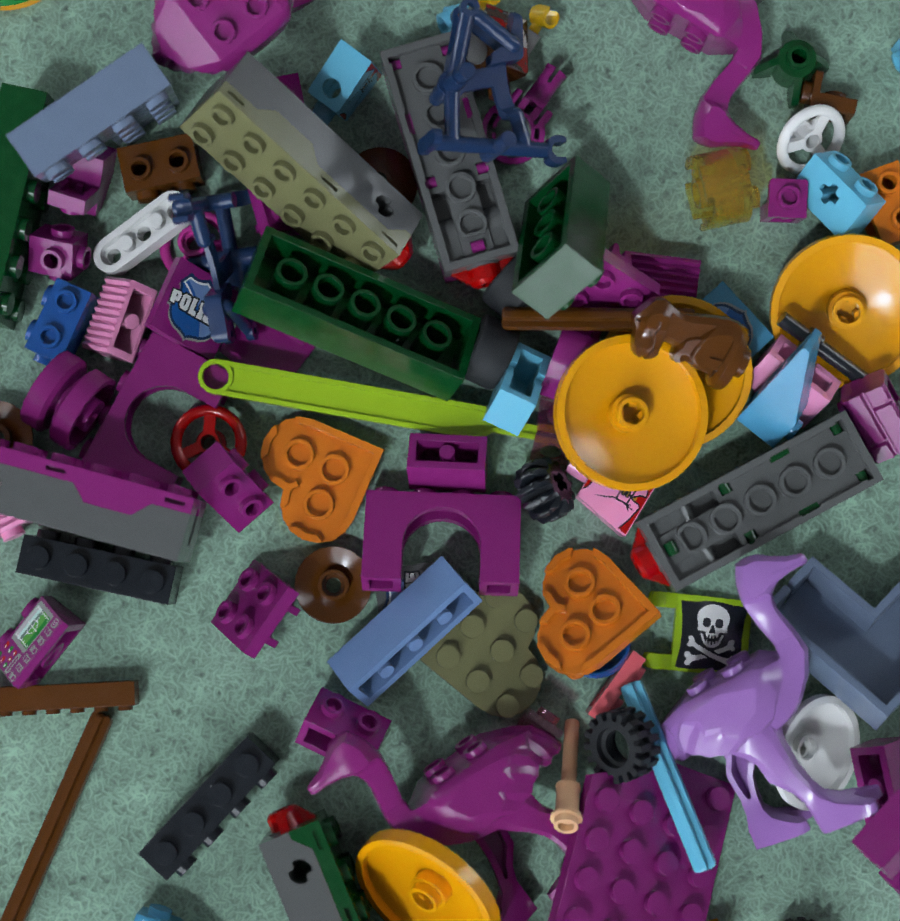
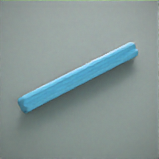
[621,680,716,873]

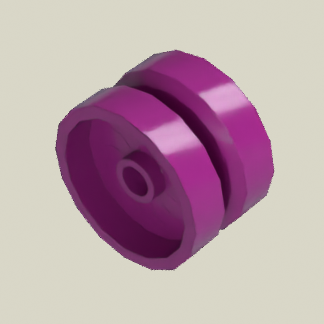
[20,350,116,451]

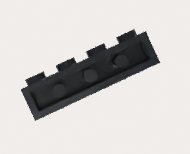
[16,529,184,605]
[138,732,280,881]

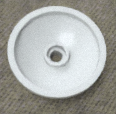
[776,694,860,811]

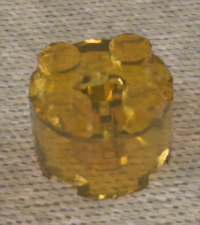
[685,147,760,231]

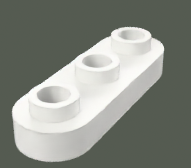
[93,190,190,276]

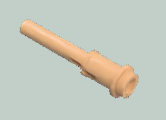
[550,718,583,834]

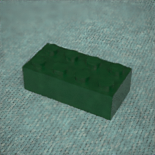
[512,155,610,320]

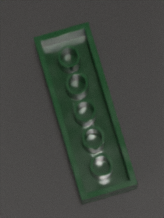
[0,83,55,330]
[232,226,481,401]

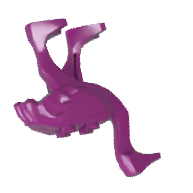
[151,0,315,75]
[631,0,763,150]
[307,725,571,921]

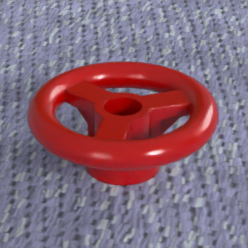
[170,404,247,471]

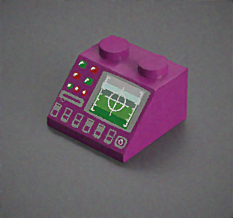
[0,595,86,689]

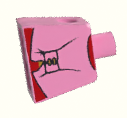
[564,462,655,537]

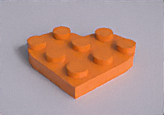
[260,416,385,543]
[537,547,662,679]

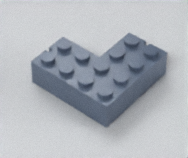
[6,43,180,183]
[754,557,900,731]

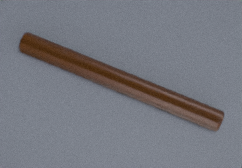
[0,712,113,921]

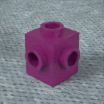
[28,223,92,282]

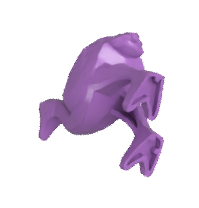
[660,553,883,850]

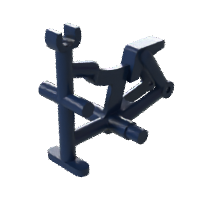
[417,0,567,168]
[168,190,259,344]

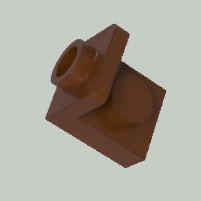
[799,70,858,126]

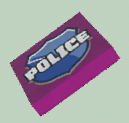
[144,257,239,360]

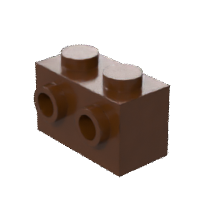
[116,133,206,204]

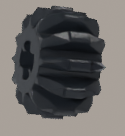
[514,456,575,524]

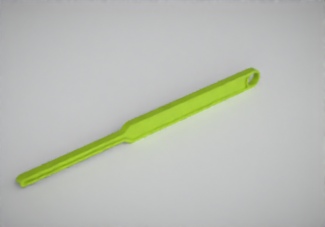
[198,359,560,445]

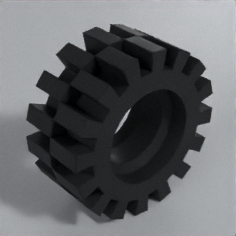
[584,706,661,784]

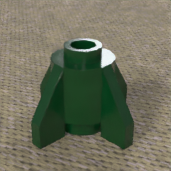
[751,31,829,109]

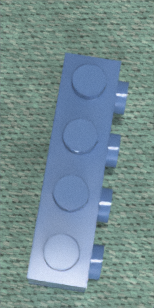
[327,556,483,707]

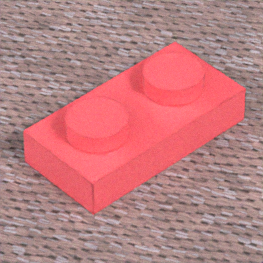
[586,649,646,719]

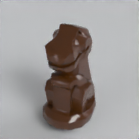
[630,296,752,390]

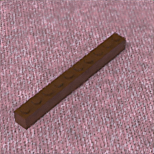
[0,680,139,717]

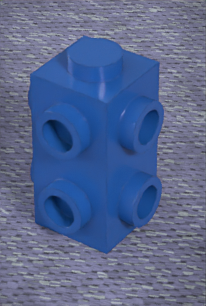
[25,278,99,366]

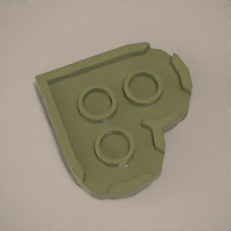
[419,589,544,718]

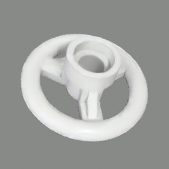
[777,104,845,175]

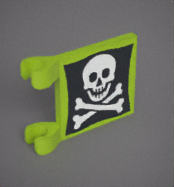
[642,591,751,673]

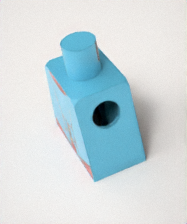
[308,39,383,125]

